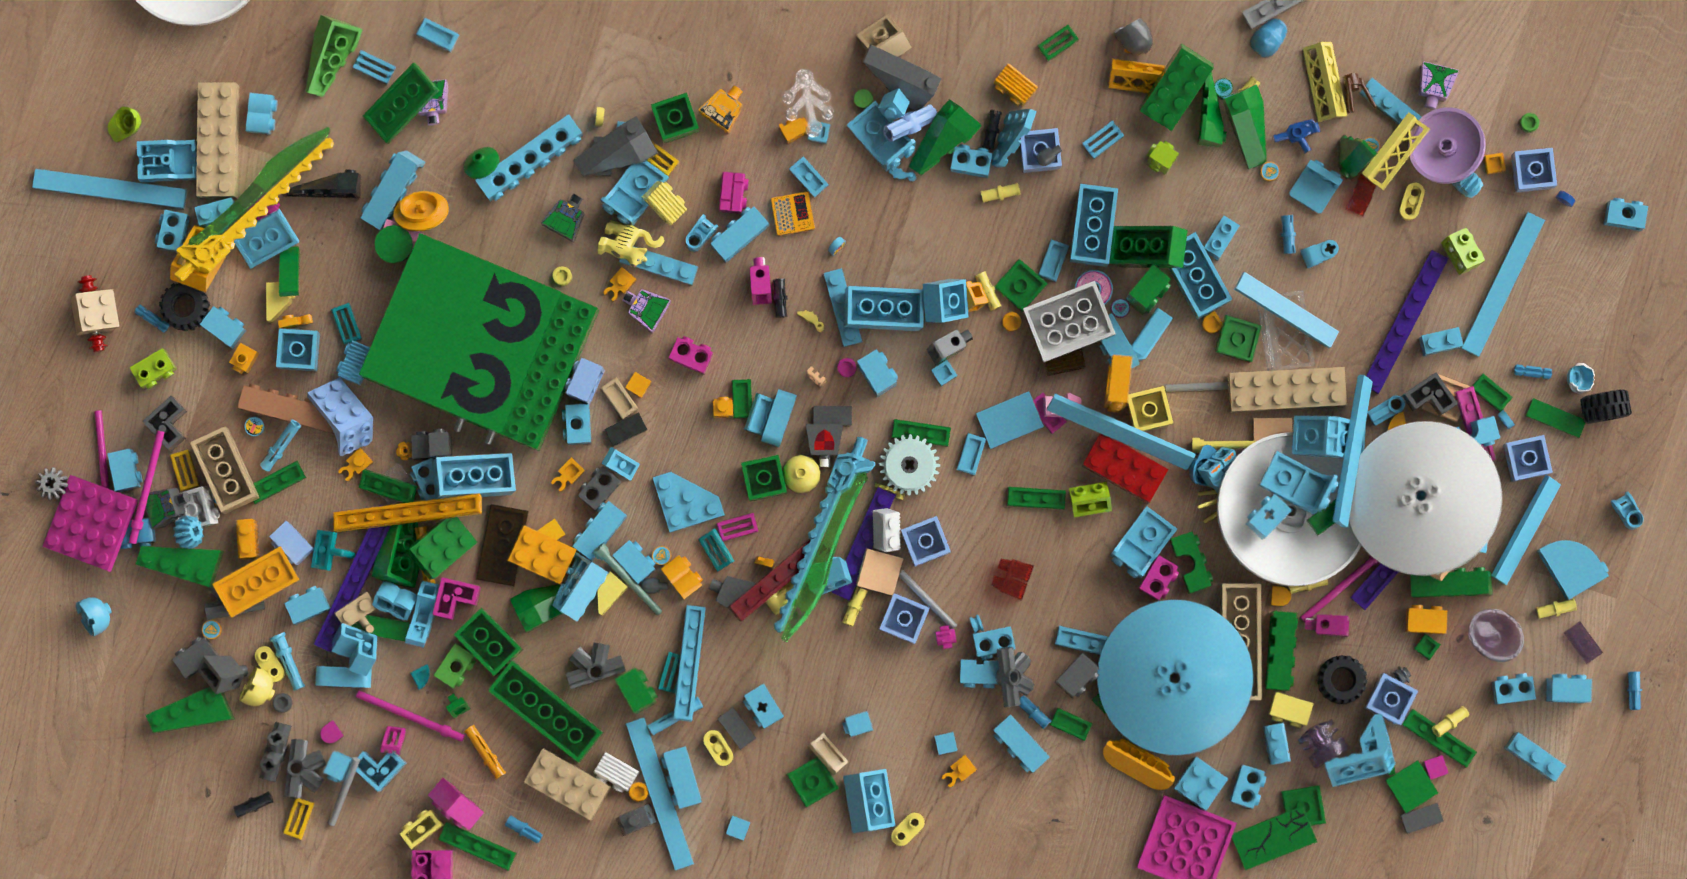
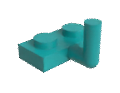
[311,530,355,571]

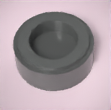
[273,693,293,713]

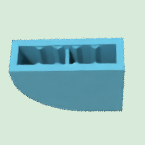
[1537,540,1609,600]

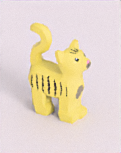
[598,220,664,267]

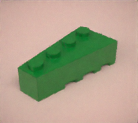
[146,687,235,733]

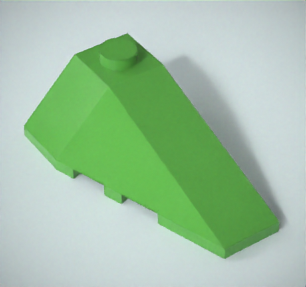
[306,15,363,97]

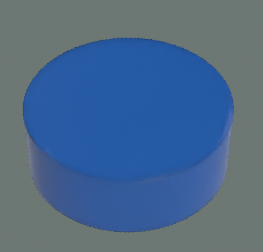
[1556,191,1575,207]

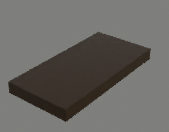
[476,504,529,587]

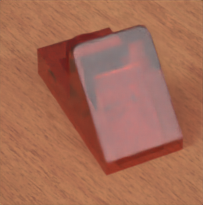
[1346,174,1378,217]

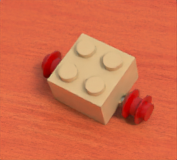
[70,275,120,352]

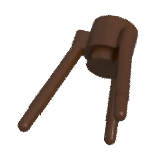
[1343,73,1377,113]

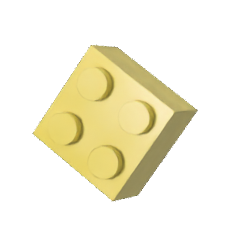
[1127,386,1173,432]

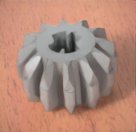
[35,467,68,500]

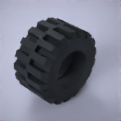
[159,282,210,331]
[1580,389,1632,423]
[1317,655,1368,704]

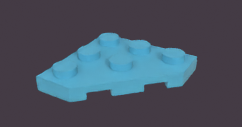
[991,109,1037,168]
[653,472,725,533]

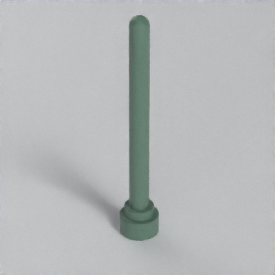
[592,543,662,615]

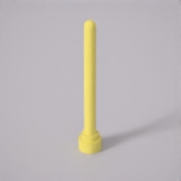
[1192,438,1256,453]

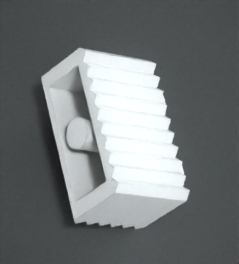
[873,508,901,552]
[594,752,639,793]

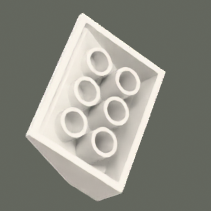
[1023,281,1116,362]

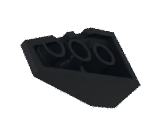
[282,170,361,198]

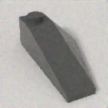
[862,45,942,111]
[573,116,658,177]

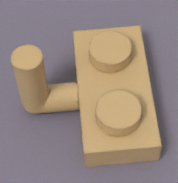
[335,591,376,633]

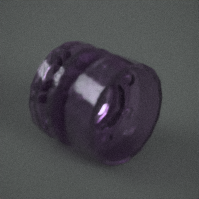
[1297,719,1349,768]

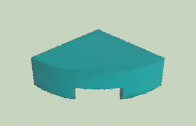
[411,664,430,690]

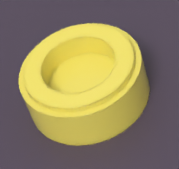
[595,107,604,127]
[553,266,572,286]

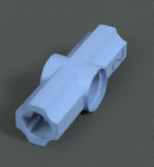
[883,105,937,142]

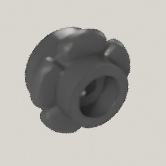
[1394,666,1411,683]

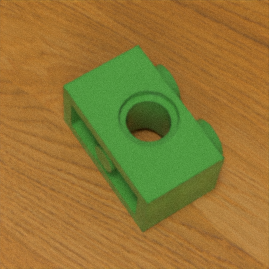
[434,643,476,689]

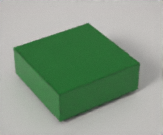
[1414,634,1441,660]

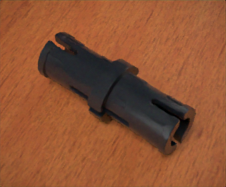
[982,110,1002,150]
[773,278,788,318]
[233,791,274,818]

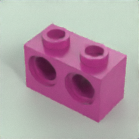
[669,336,713,375]
[1138,555,1179,601]

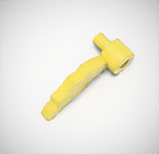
[797,310,824,332]
[874,483,905,501]

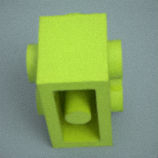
[1146,141,1179,175]
[1441,227,1485,275]
[129,348,177,390]
[1069,482,1112,517]

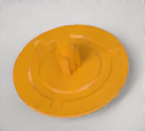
[393,191,449,231]

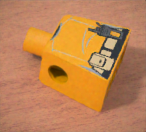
[699,85,743,134]

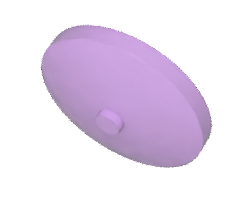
[1408,107,1486,184]

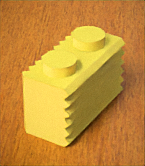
[642,181,687,225]

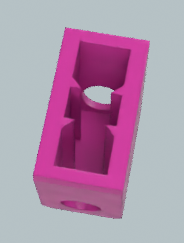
[750,257,772,305]
[1305,614,1350,637]

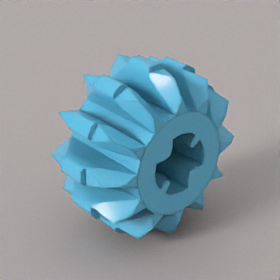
[1452,172,1483,198]
[173,516,204,549]

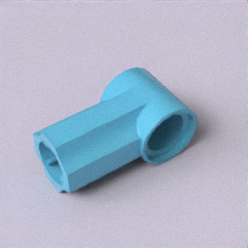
[1367,396,1405,426]

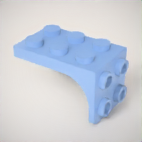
[307,377,373,456]

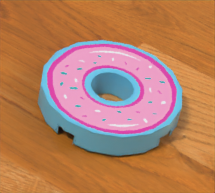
[1075,270,1113,305]

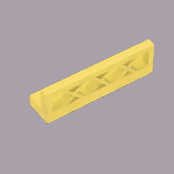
[1303,42,1347,122]
[1362,112,1430,190]

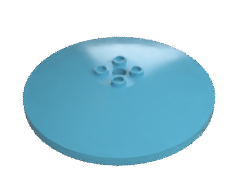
[1097,600,1253,755]

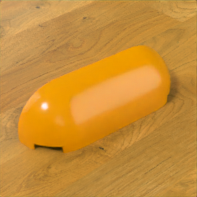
[1103,739,1175,790]

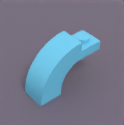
[405,581,440,648]

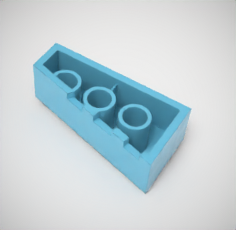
[361,150,426,230]

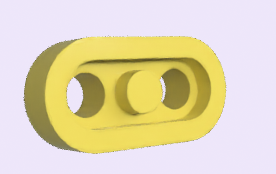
[1399,183,1425,221]
[255,646,285,682]
[704,730,733,766]
[891,813,924,846]

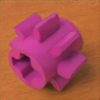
[935,625,957,649]

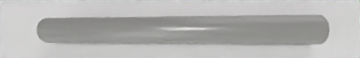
[1165,382,1229,392]
[899,570,957,629]
[328,757,360,826]

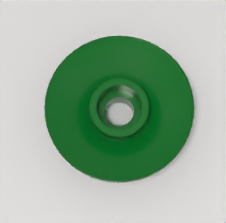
[464,147,500,179]

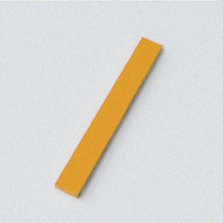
[333,494,482,532]

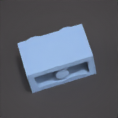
[269,521,314,565]

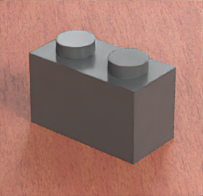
[172,637,219,679]

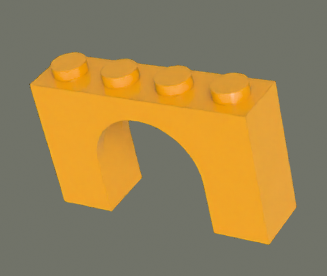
[1103,355,1132,413]

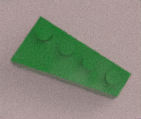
[135,546,224,588]
[1411,567,1493,598]
[1265,611,1298,691]

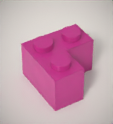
[432,577,481,620]
[428,777,484,830]

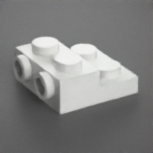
[175,486,220,528]

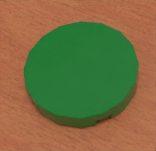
[374,225,413,264]

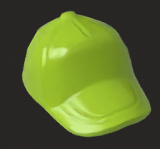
[108,107,141,143]

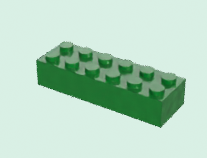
[488,660,604,763]

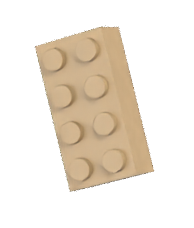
[190,426,260,514]
[524,748,611,820]

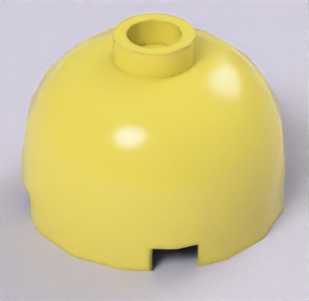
[783,455,821,493]
[239,667,275,706]

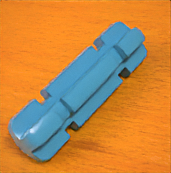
[134,304,170,333]
[1514,364,1552,379]

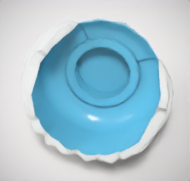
[1567,363,1595,394]

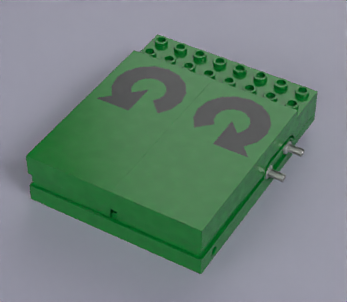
[359,233,599,452]

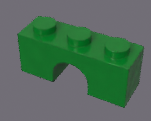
[1170,531,1213,594]

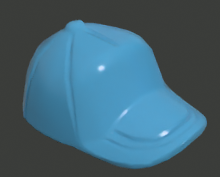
[1250,19,1287,57]
[1189,445,1217,486]

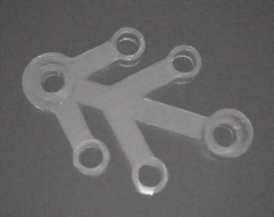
[783,69,835,137]

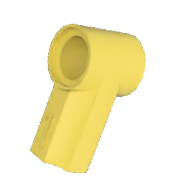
[765,581,804,616]

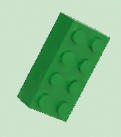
[1139,43,1214,131]
[1109,226,1188,268]

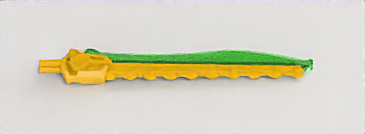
[174,127,334,282]

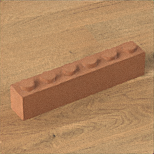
[237,384,334,434]

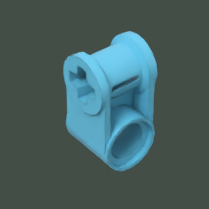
[686,214,719,252]
[1300,240,1339,269]
[1611,491,1644,530]

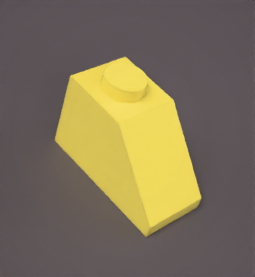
[266,282,295,323]
[598,571,628,616]

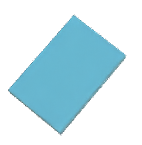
[234,209,299,269]
[976,391,1044,449]

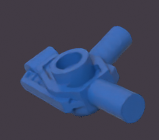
[1273,119,1320,154]

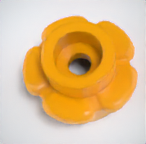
[396,442,412,460]

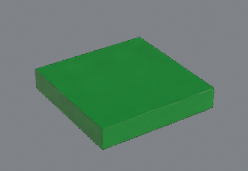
[994,258,1048,313]
[1215,315,1262,363]
[787,757,839,808]
[1385,760,1438,813]
[1281,785,1326,826]

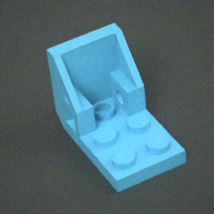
[1292,416,1366,459]
[1325,713,1395,787]

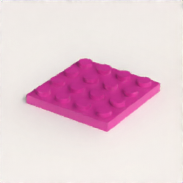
[42,475,138,572]
[1137,795,1237,879]

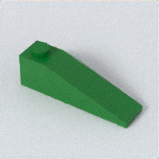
[1198,72,1227,147]
[1221,84,1267,169]
[909,99,982,175]
[1338,135,1377,181]
[372,503,419,588]
[510,583,596,633]

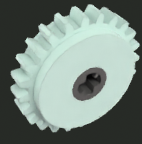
[879,434,940,495]

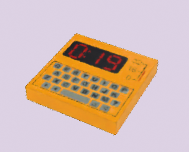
[771,192,815,236]

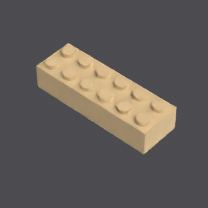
[196,82,239,199]
[1227,367,1347,413]
[1220,584,1262,701]

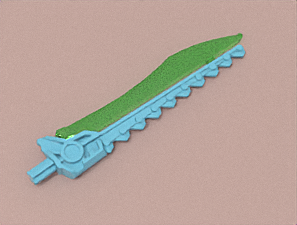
[774,436,875,642]

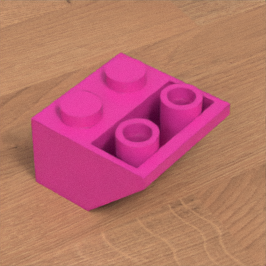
[412,850,453,879]

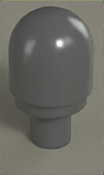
[1037,145,1062,166]
[641,578,668,594]

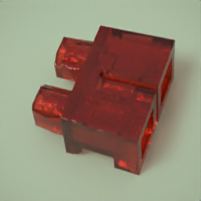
[991,559,1034,601]

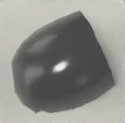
[1113,18,1153,55]

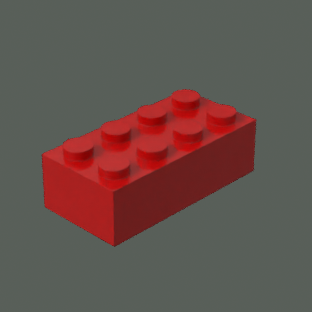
[1082,433,1169,504]

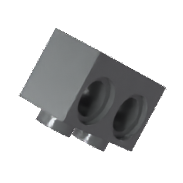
[578,466,621,511]

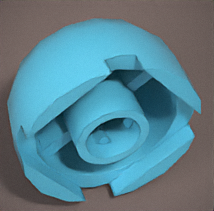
[75,597,112,637]

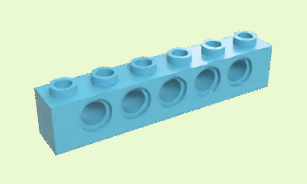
[475,114,583,201]

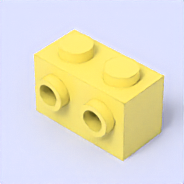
[1268,692,1314,728]
[400,809,444,849]

